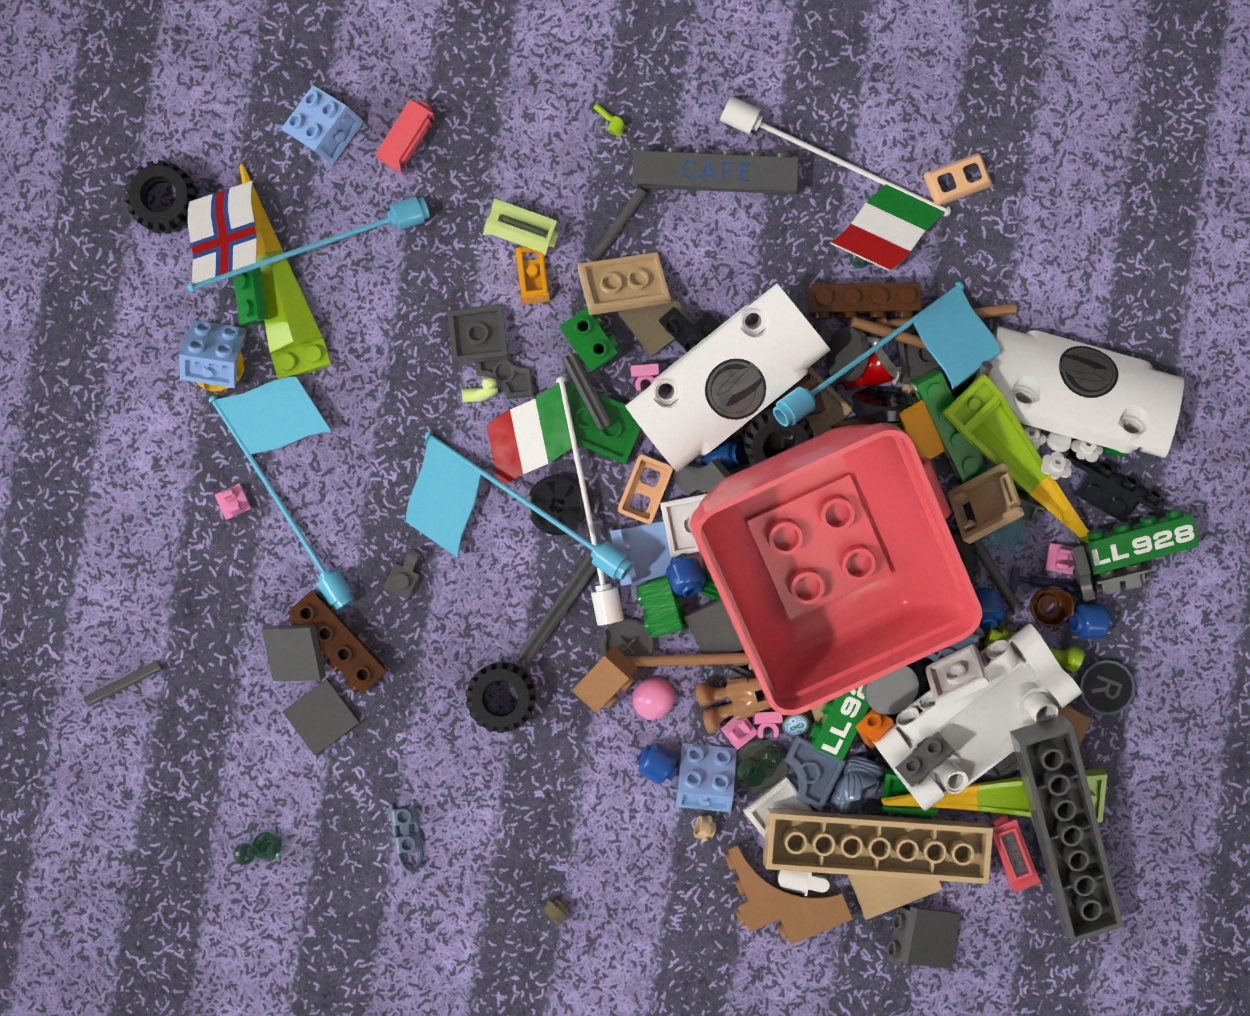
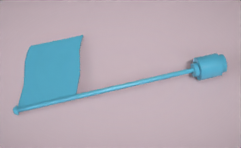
[773,282,1000,427]
[209,377,355,611]
[406,431,634,580]

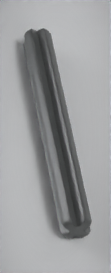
[517,550,597,665]

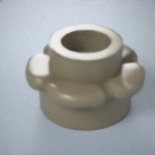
[543,899,568,925]

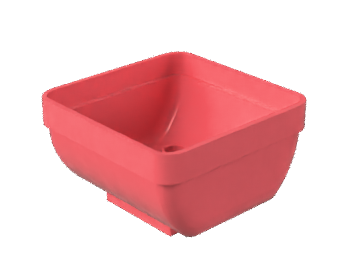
[690,423,983,715]

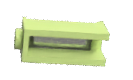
[483,199,559,255]

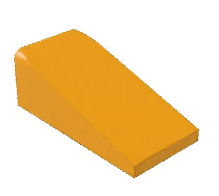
[515,247,550,305]
[899,400,945,459]

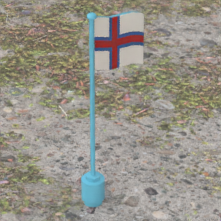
[187,181,430,293]

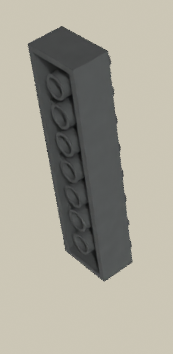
[1009,714,1124,944]

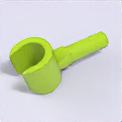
[593,103,625,137]

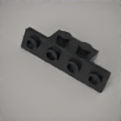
[659,307,721,352]
[1065,447,1165,522]

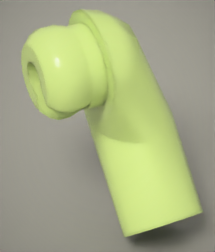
[462,378,499,402]

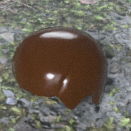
[1029,585,1075,627]

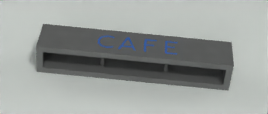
[632,147,799,195]

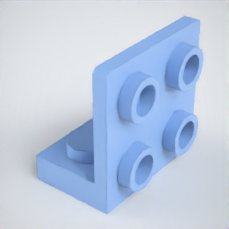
[282,86,364,165]
[179,320,246,388]
[610,521,672,586]
[676,743,737,812]

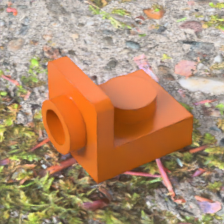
[855,709,894,749]

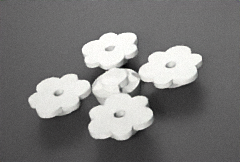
[1021,424,1103,480]

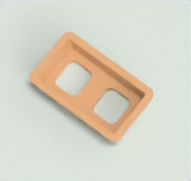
[924,153,992,206]
[618,455,673,524]

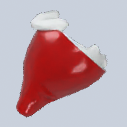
[843,337,902,390]

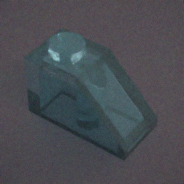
[987,506,1031,556]

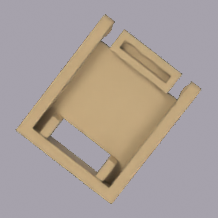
[947,464,1024,544]

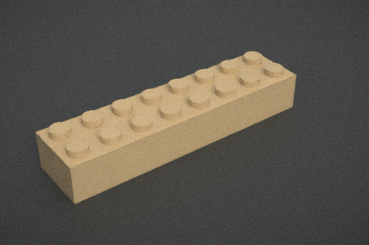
[763,808,993,884]

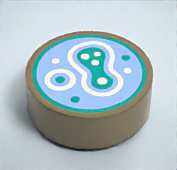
[781,712,809,737]

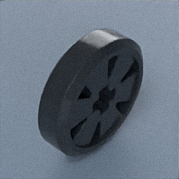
[851,387,913,423]
[527,475,586,535]

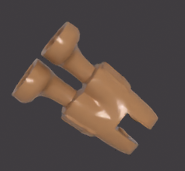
[695,678,772,734]

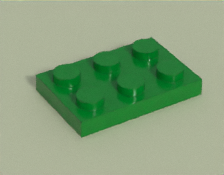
[567,382,641,465]

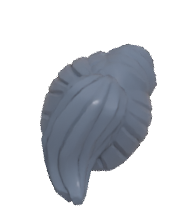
[830,755,886,814]

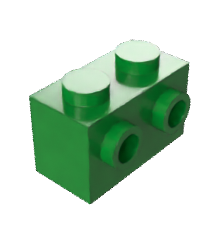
[559,307,619,374]

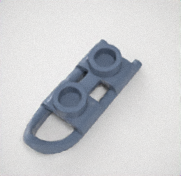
[389,800,423,875]

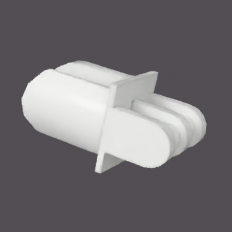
[777,870,830,896]

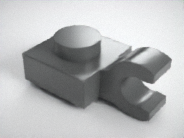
[383,549,422,600]

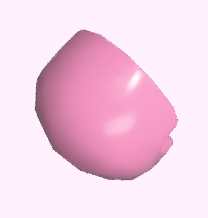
[632,676,675,720]

